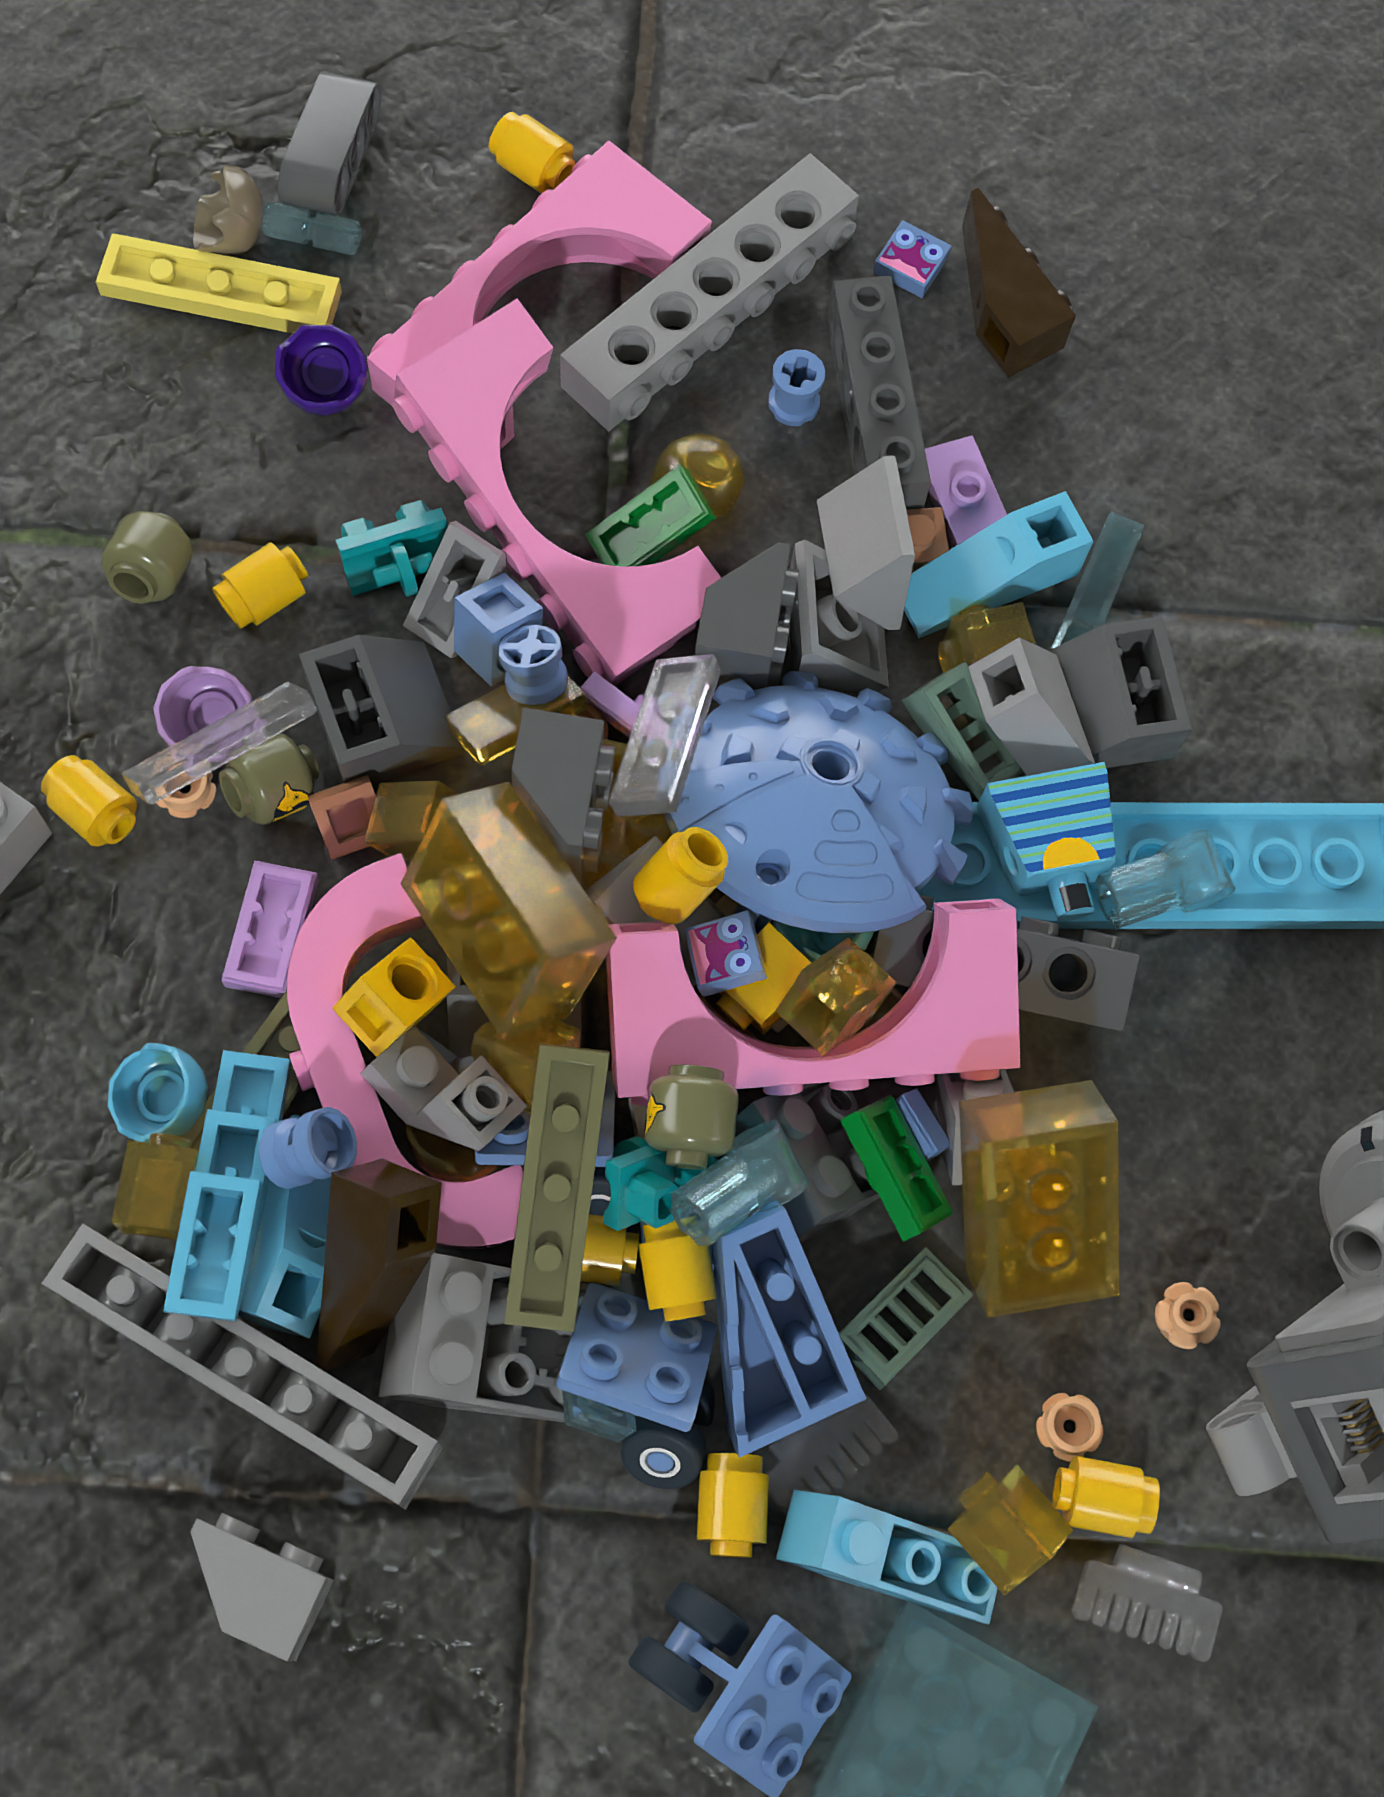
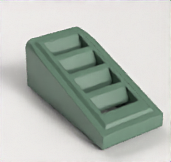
[901,662,1024,801]
[839,1247,973,1391]

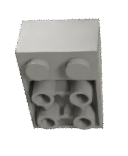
[378,1253,601,1426]

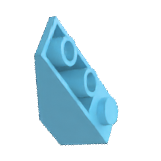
[904,491,1094,638]
[238,1115,331,1338]
[776,1490,1005,1625]

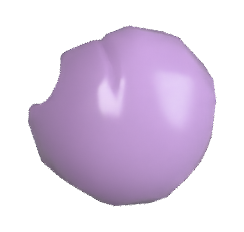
[153,666,256,761]

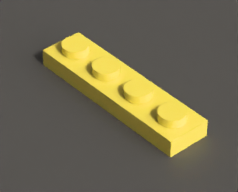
[96,233,342,333]

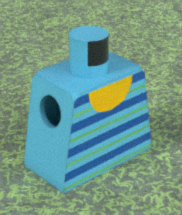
[977,762,1116,921]

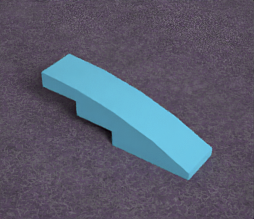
[163,1050,292,1322]

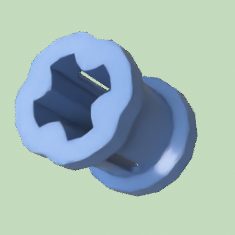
[768,349,825,426]

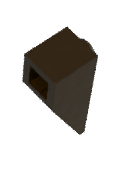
[962,188,1076,378]
[316,1158,442,1372]

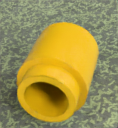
[488,112,575,194]
[212,542,308,629]
[41,755,137,847]
[633,827,728,924]
[580,1214,639,1286]
[638,1216,717,1321]
[697,1453,769,1558]
[1052,1456,1160,1538]

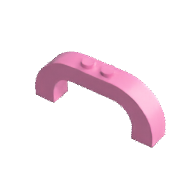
[287,853,523,1250]

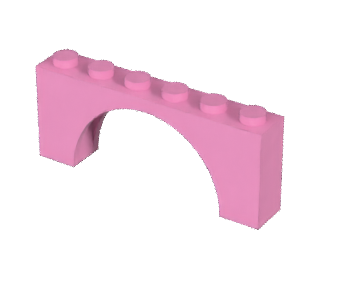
[367,141,712,450]
[392,298,721,686]
[604,899,1020,1106]

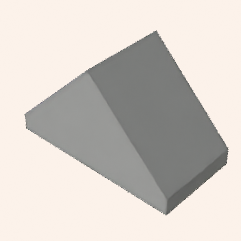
[403,521,507,658]

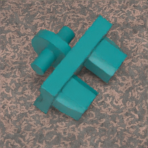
[336,500,448,597]
[603,1136,728,1231]

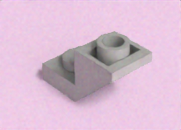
[360,1025,527,1151]

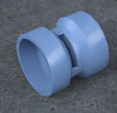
[258,1107,357,1189]

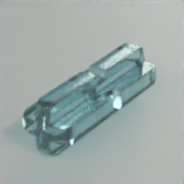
[263,202,362,255]

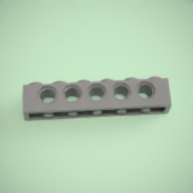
[560,153,859,432]
[41,1224,443,1510]

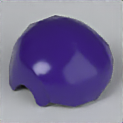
[275,325,367,416]

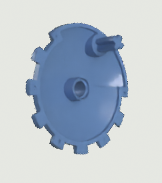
[659,671,973,934]

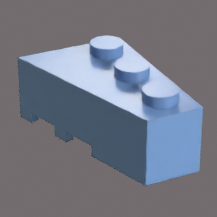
[710,1194,866,1458]

